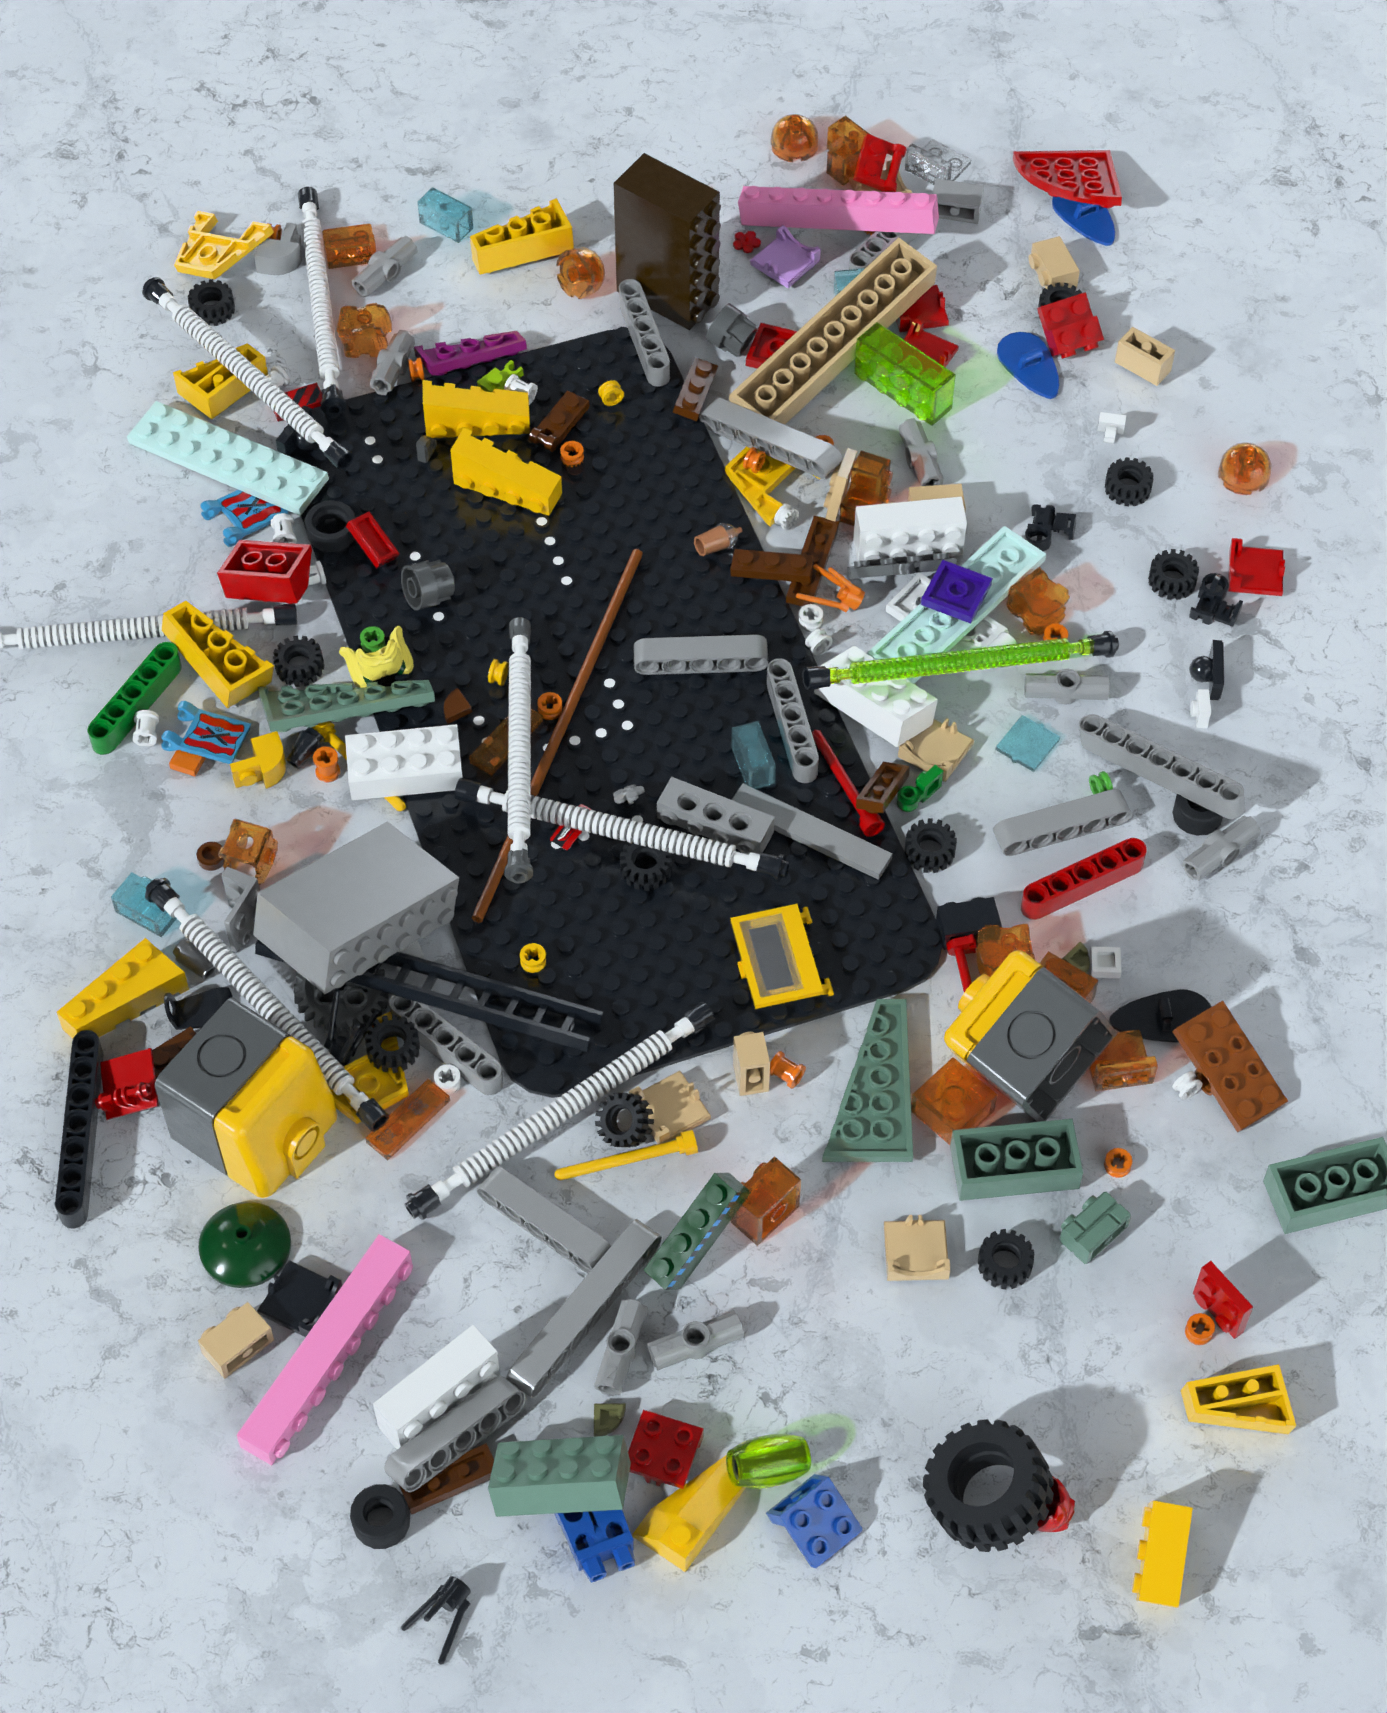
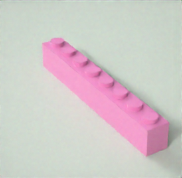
[738,186,939,234]
[236,1234,413,1466]

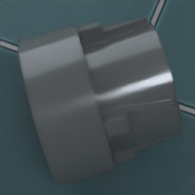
[705,303,757,357]
[401,560,455,610]

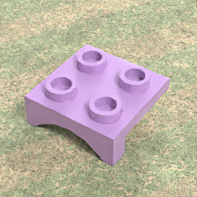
[750,225,821,288]

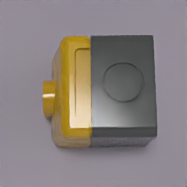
[944,950,1118,1122]
[155,998,337,1198]

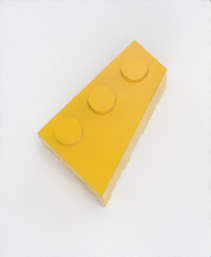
[173,343,268,420]
[1181,1364,1296,1434]
[1132,1500,1193,1608]

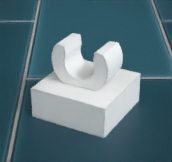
[1097,412,1126,444]

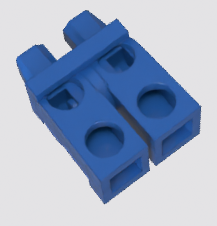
[554,1510,635,1583]

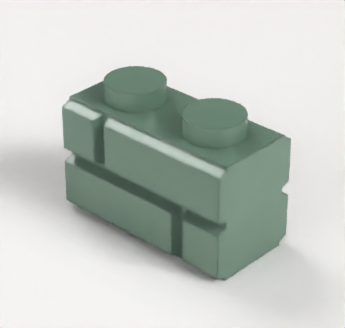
[1060,1191,1131,1264]

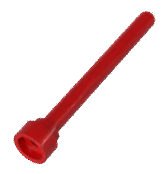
[812,730,885,837]

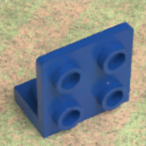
[766,1474,862,1568]

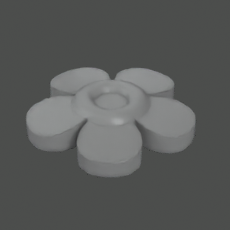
[613,785,645,805]

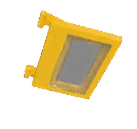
[730,904,834,1009]

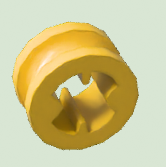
[598,380,624,406]
[488,659,509,686]
[520,943,546,973]

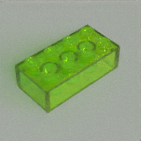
[854,322,956,426]

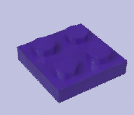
[921,560,993,624]

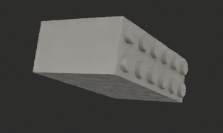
[253,821,459,994]

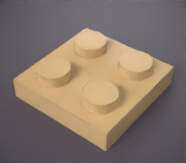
[823,448,858,521]

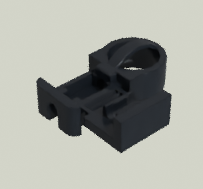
[1025,504,1076,551]
[1189,573,1243,627]

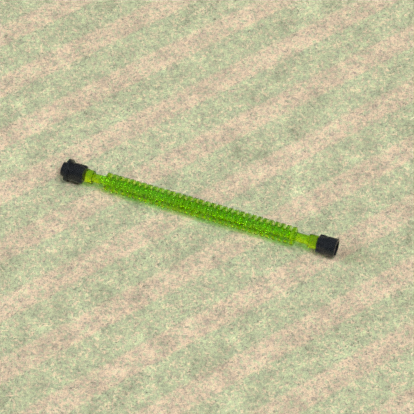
[802,631,1119,690]

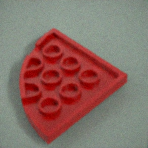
[1013,150,1122,208]

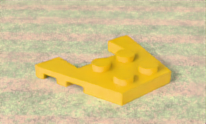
[174,211,274,280]
[725,446,821,527]
[329,1011,409,1124]

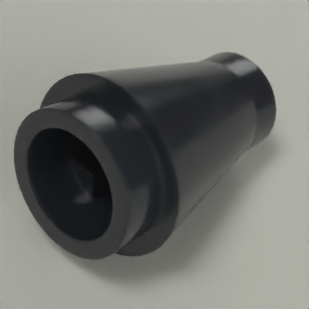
[286,727,325,769]

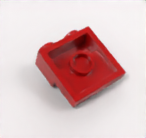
[1037,292,1104,359]

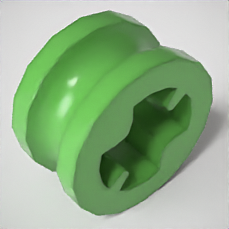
[360,626,385,653]
[1089,771,1113,794]

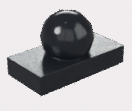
[276,405,317,456]
[1189,640,1224,700]

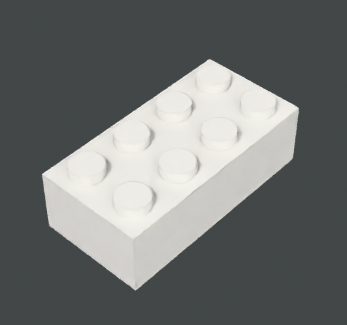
[853,497,967,565]
[814,646,938,747]
[345,724,463,800]
[373,1325,501,1450]

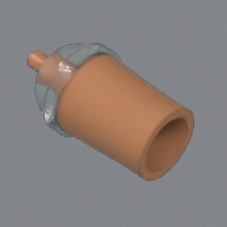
[694,523,742,556]

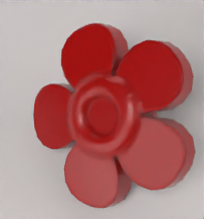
[733,231,761,253]

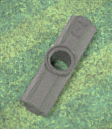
[351,235,418,297]
[370,330,415,395]
[899,418,944,486]
[1024,669,1109,705]
[1182,815,1261,881]
[594,1299,648,1396]
[647,1310,744,1371]

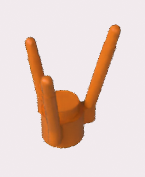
[796,564,865,612]

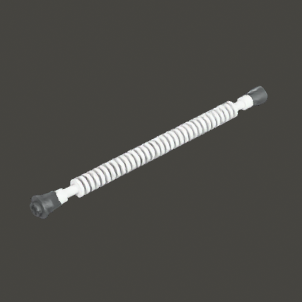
[505,617,533,883]

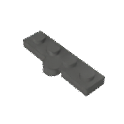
[847,552,957,579]

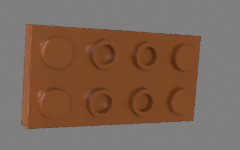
[1172,1000,1288,1133]

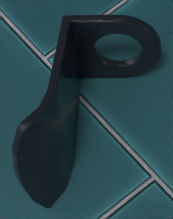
[164,987,233,1030]

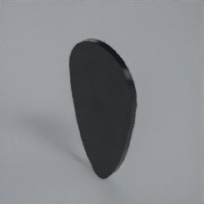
[1109,989,1212,1042]

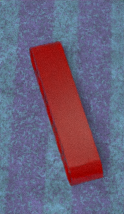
[1021,838,1147,920]

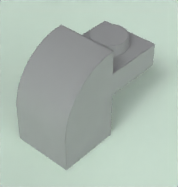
[254,223,302,275]

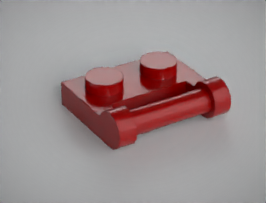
[853,133,907,192]

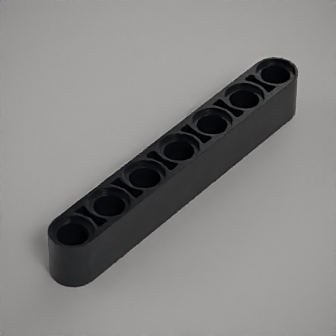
[55,1030,104,1229]

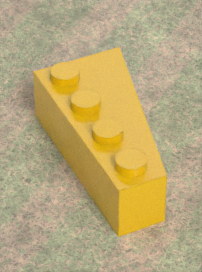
[470,198,574,275]
[422,380,530,438]
[450,427,562,516]
[162,600,274,709]
[56,938,189,1039]

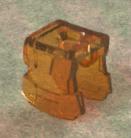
[337,303,392,358]
[1007,567,1070,636]
[218,819,278,885]
[977,924,1035,977]

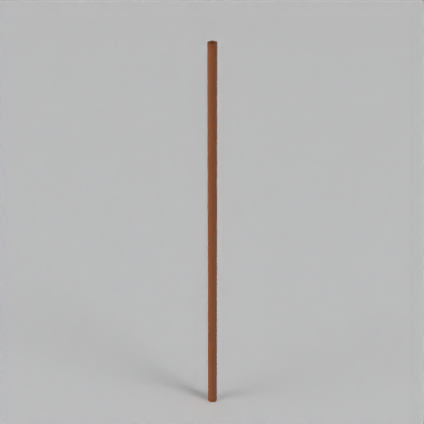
[472,549,643,923]

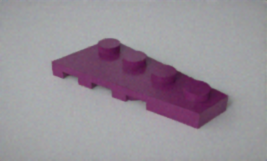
[414,331,527,375]

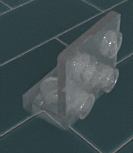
[905,139,971,185]

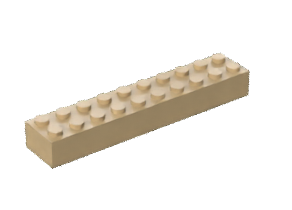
[729,237,937,424]

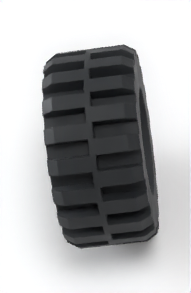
[923,1419,1054,1552]

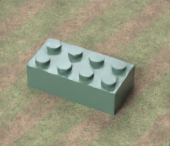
[950,1119,1083,1201]
[1263,1137,1387,1234]
[488,1435,631,1517]

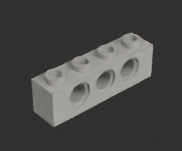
[657,777,774,855]

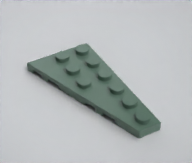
[258,680,435,732]
[822,999,913,1162]

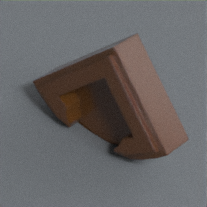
[444,688,472,724]

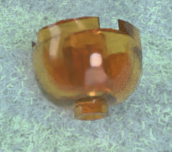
[771,114,819,162]
[556,247,605,299]
[1218,442,1272,495]

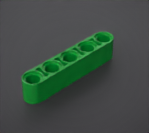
[87,642,182,755]

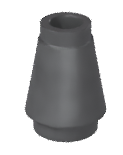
[173,937,215,979]

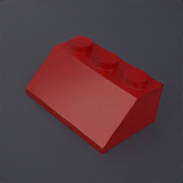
[217,540,312,604]

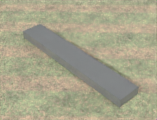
[732,783,892,880]

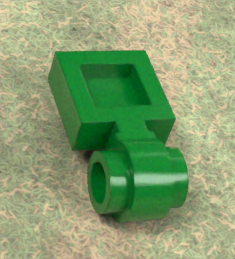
[897,765,943,812]

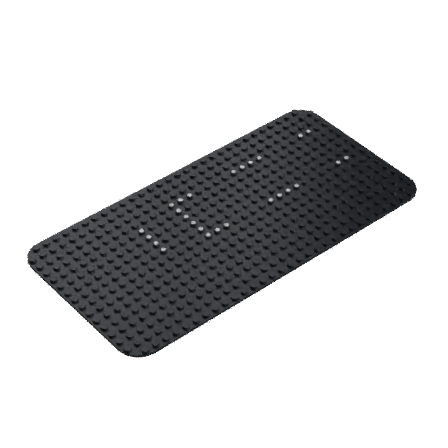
[284,327,943,1098]

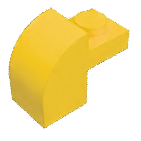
[230,731,286,789]

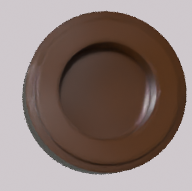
[196,842,226,871]

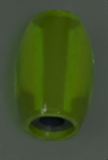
[726,1434,811,1489]

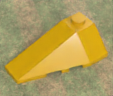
[632,1451,757,1572]

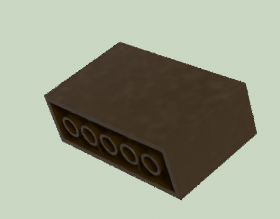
[613,153,721,331]

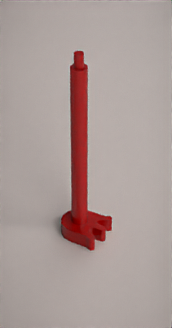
[946,934,977,992]

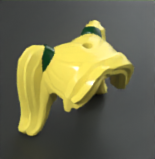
[339,626,414,688]

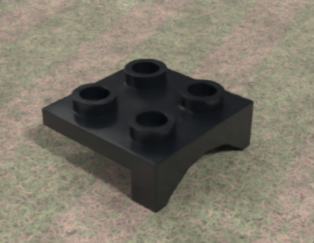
[257,1260,342,1337]

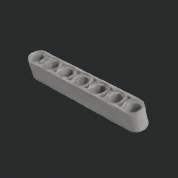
[699,397,843,479]
[1079,714,1245,819]
[506,1219,662,1398]

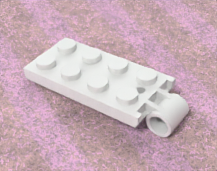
[886,572,1017,669]

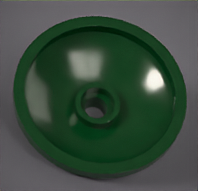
[198,1202,291,1288]

